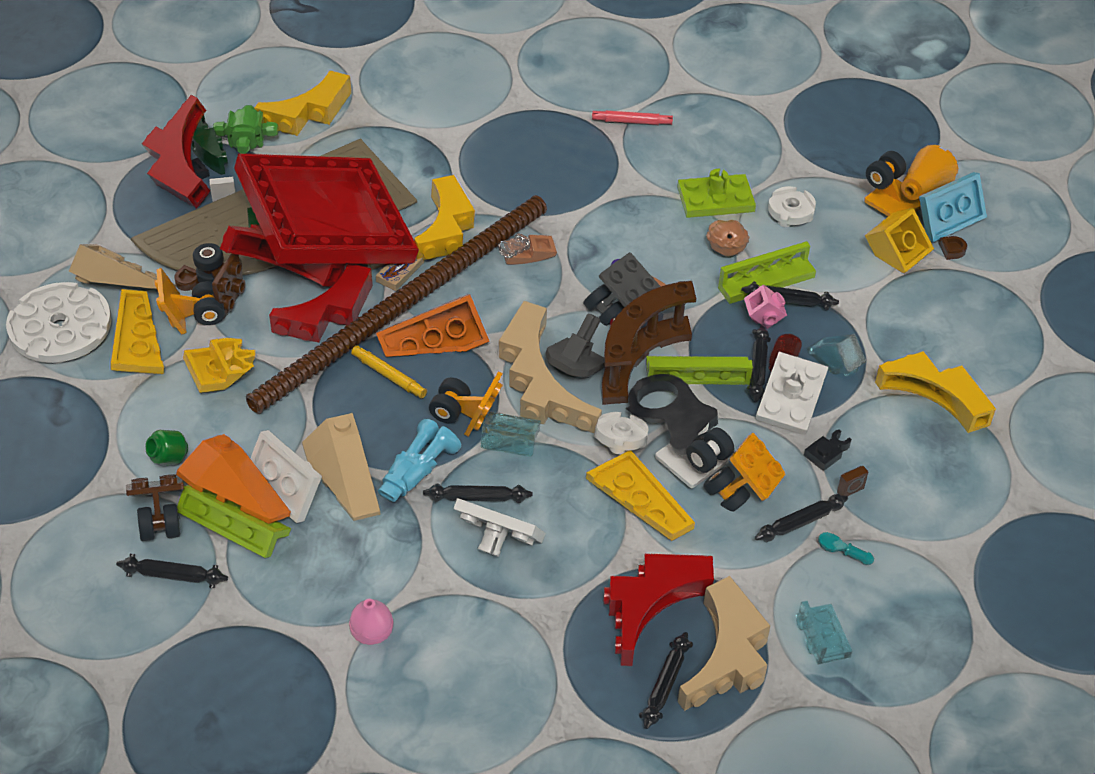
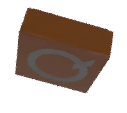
[837,466,869,496]

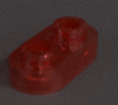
[768,334,802,372]

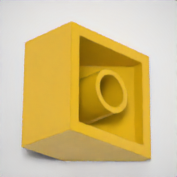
[865,208,934,273]

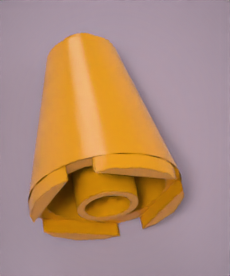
[901,145,959,200]

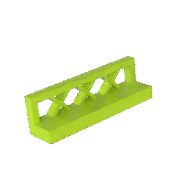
[718,241,816,304]
[646,356,753,385]
[177,485,291,558]

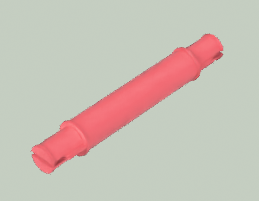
[592,110,673,125]

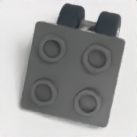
[583,252,661,326]

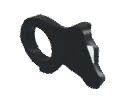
[625,374,718,455]

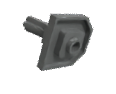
[545,313,605,377]

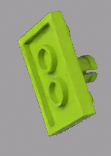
[677,168,756,218]

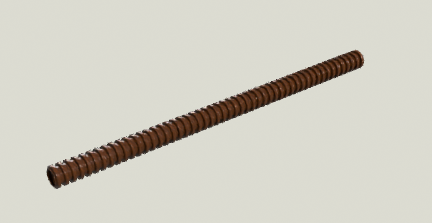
[246,195,547,414]

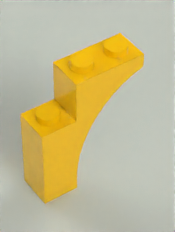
[254,71,351,136]
[414,175,475,260]
[875,351,996,433]

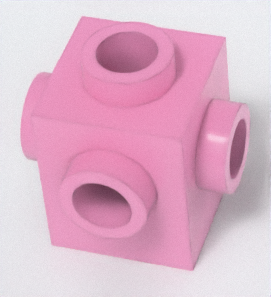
[744,285,787,329]

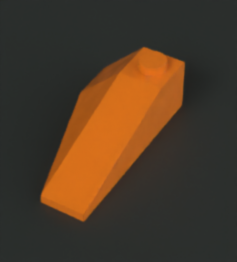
[376,294,490,357]
[176,434,291,524]

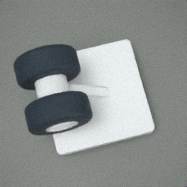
[655,427,734,488]

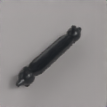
[741,281,839,310]
[747,325,771,403]
[423,483,533,503]
[755,494,848,542]
[116,554,228,588]
[639,632,693,729]

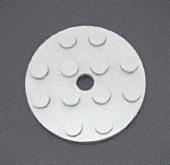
[6,282,112,364]

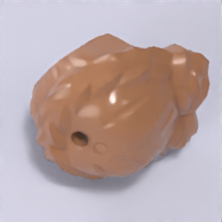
[706,220,750,257]

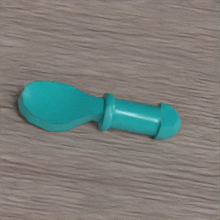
[818,532,875,565]

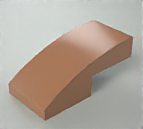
[502,235,557,264]

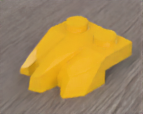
[183,338,256,393]

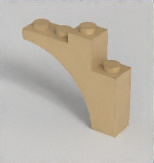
[678,576,770,711]

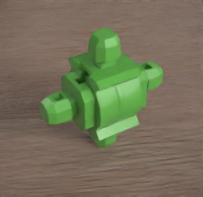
[213,105,279,154]

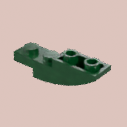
[191,115,228,175]

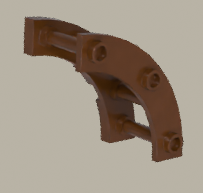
[601,281,697,405]

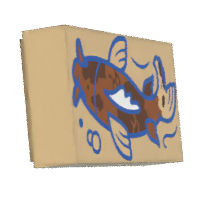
[376,258,424,291]

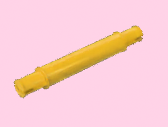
[351,345,427,399]

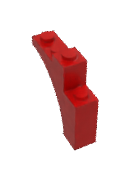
[142,95,211,209]
[220,224,346,286]
[603,554,714,666]

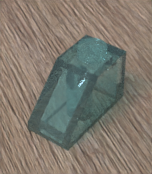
[806,334,867,376]

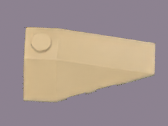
[69,244,177,289]
[302,413,381,521]

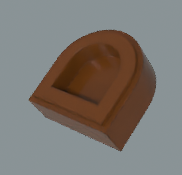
[939,236,967,260]
[174,265,199,291]

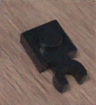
[804,429,852,471]

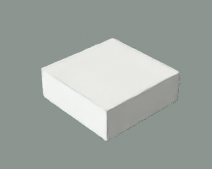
[209,177,235,202]

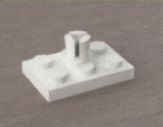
[755,352,828,435]
[250,430,322,523]
[453,498,546,557]

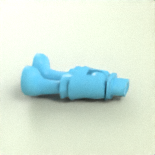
[378,419,461,502]

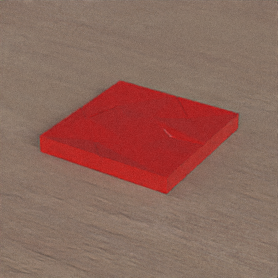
[234,154,419,264]

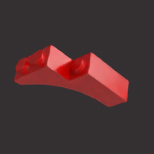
[269,263,373,343]

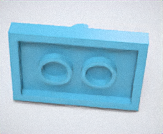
[919,172,987,242]

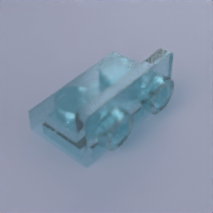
[481,412,541,457]
[796,601,852,664]

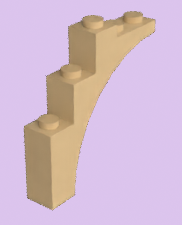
[499,301,602,433]

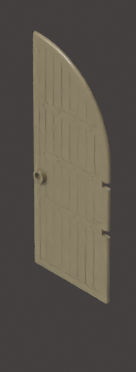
[131,138,417,275]

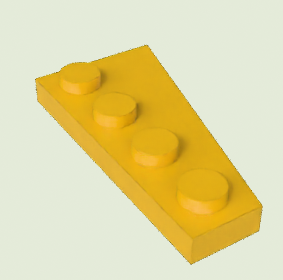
[111,289,164,374]
[586,451,695,541]

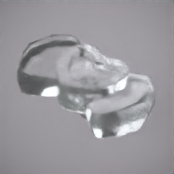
[498,233,531,258]

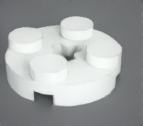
[768,186,816,227]
[594,412,649,454]

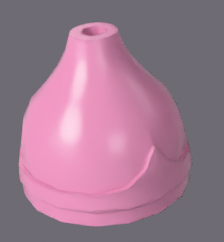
[349,599,394,645]

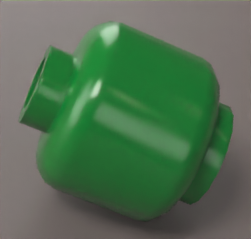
[145,429,188,465]

